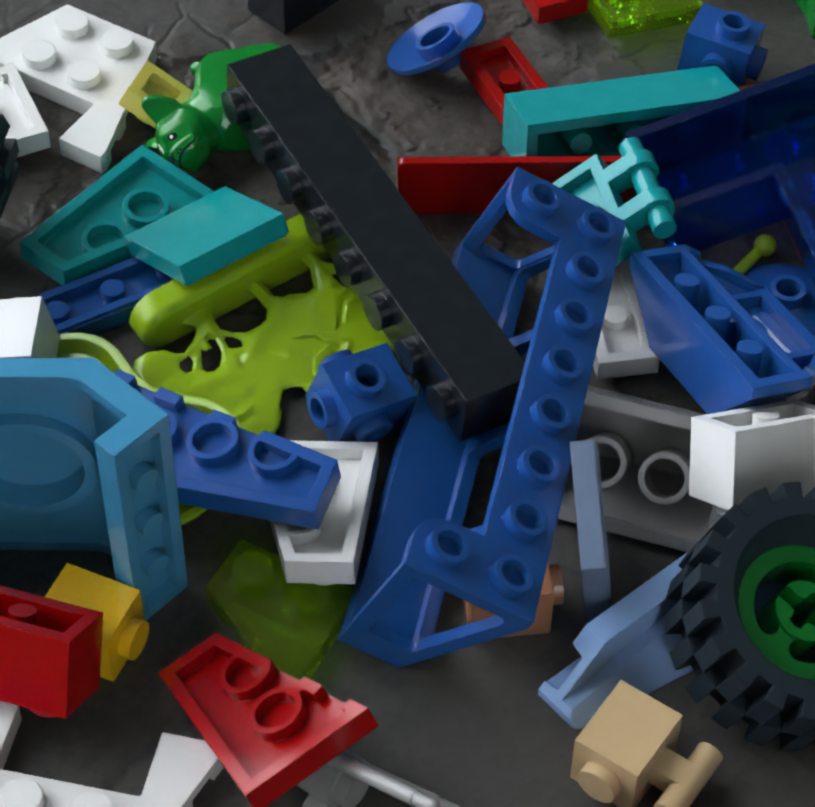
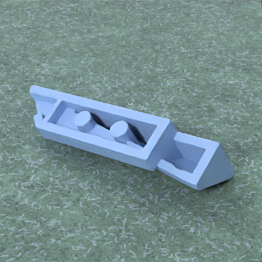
[538,553,792,730]

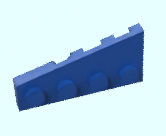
[115,369,341,530]

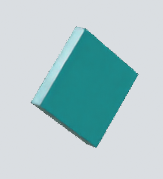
[124,186,289,286]

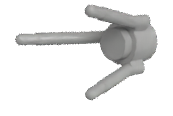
[296,749,460,807]

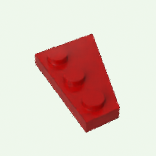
[158,633,379,807]

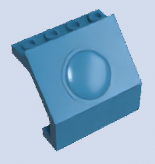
[0,358,188,621]

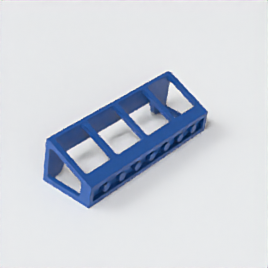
[338,166,626,668]

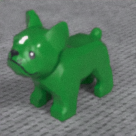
[142,43,281,173]

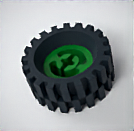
[664,482,815,751]

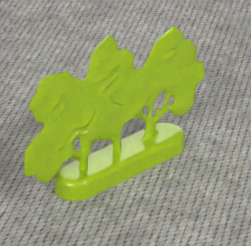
[129,213,395,435]

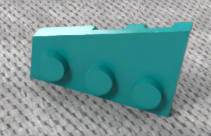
[19,145,214,285]

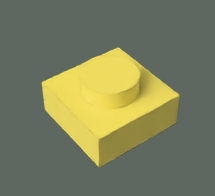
[118,60,193,129]

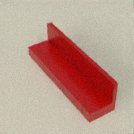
[397,156,632,214]

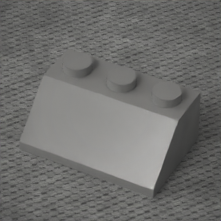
[558,385,723,552]

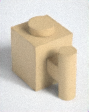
[570,679,723,807]

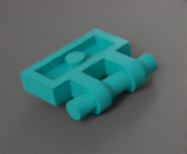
[552,137,677,267]

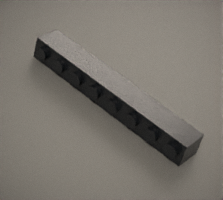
[221,44,525,442]

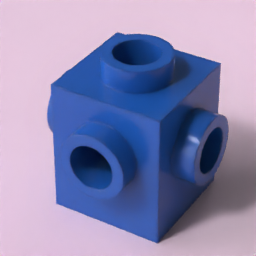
[677,3,768,86]
[305,343,417,442]

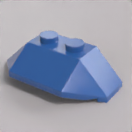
[629,244,815,414]

